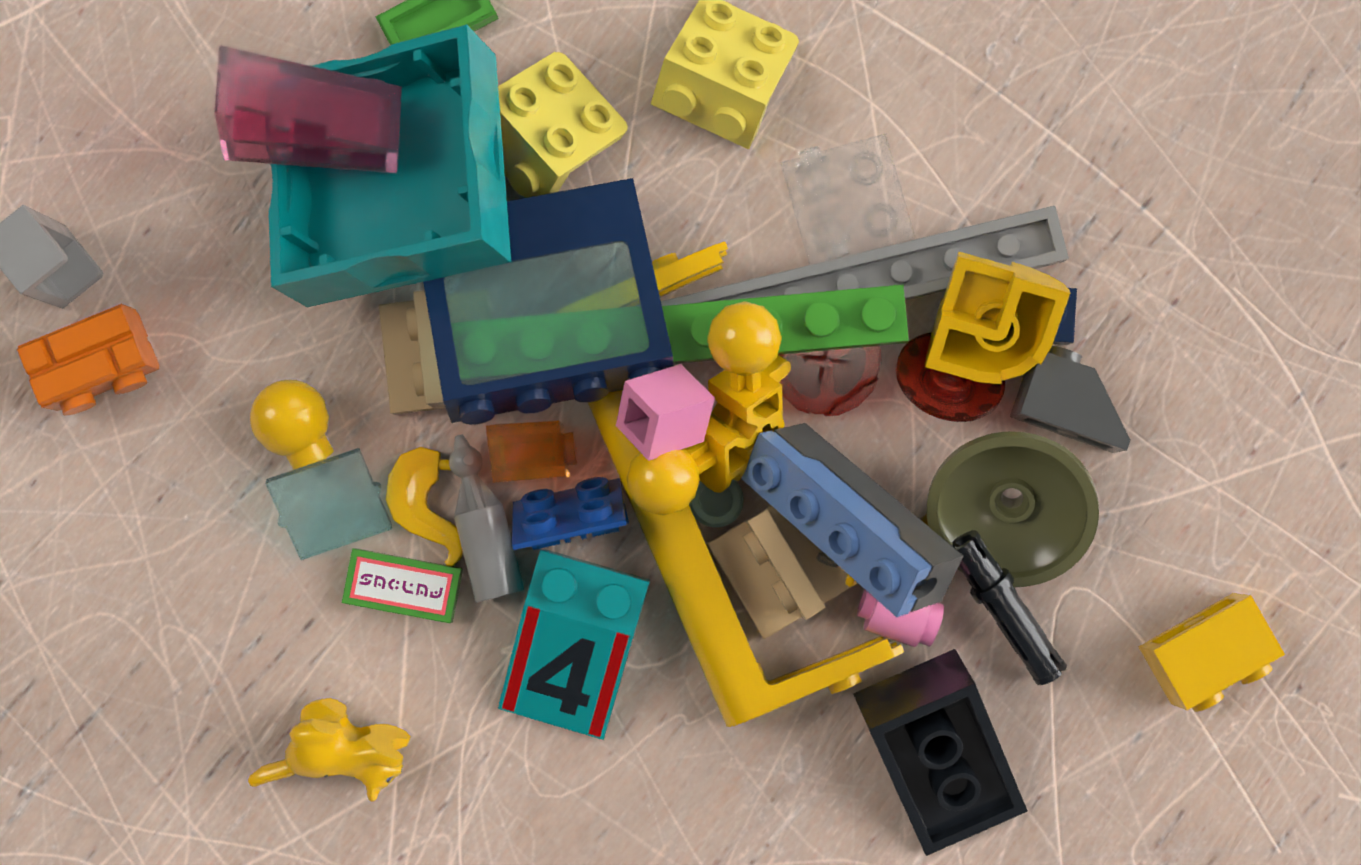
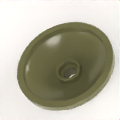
[926,431,1099,587]

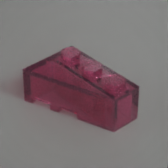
[214,45,402,173]

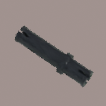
[951,530,1067,685]

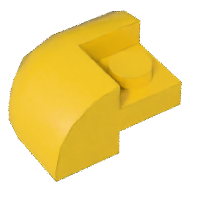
[925,251,1070,384]

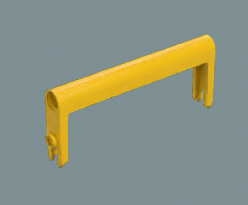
[554,241,904,727]

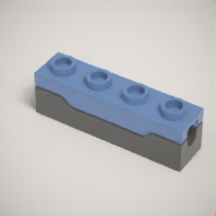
[741,423,963,617]

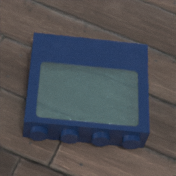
[423,178,674,425]

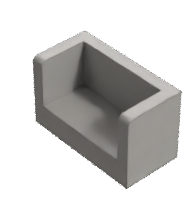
[0,205,103,309]

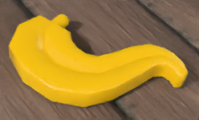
[385,446,463,567]

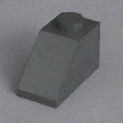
[1010,346,1131,453]

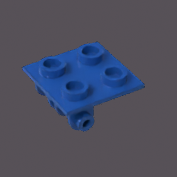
[512,477,629,551]

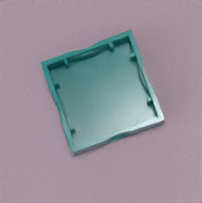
[264,24,511,307]

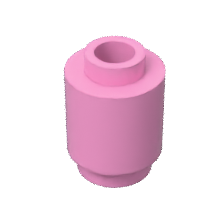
[857,589,944,647]

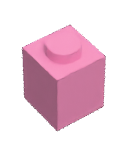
[616,364,715,461]

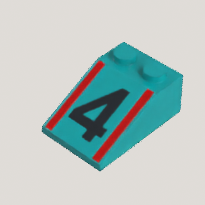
[498,549,650,740]

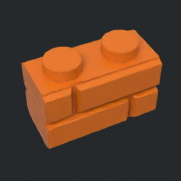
[17,304,160,416]

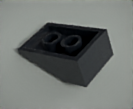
[853,649,1028,856]

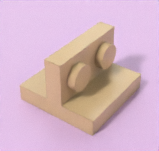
[378,290,494,415]
[707,506,858,639]

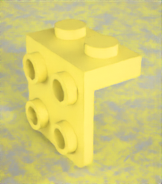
[651,0,799,149]
[498,52,628,198]

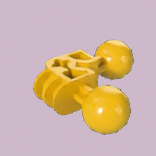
[627,301,791,516]

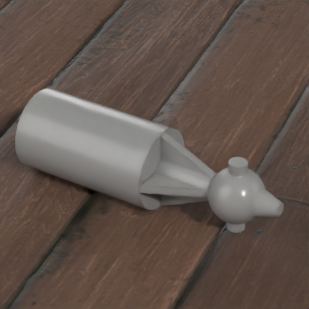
[449,434,524,603]

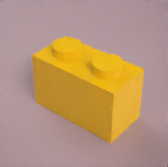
[1138,593,1285,712]

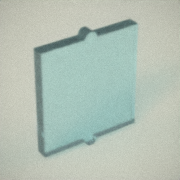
[265,448,392,560]

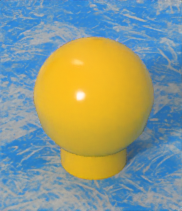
[250,380,334,472]

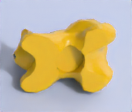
[248,698,411,802]

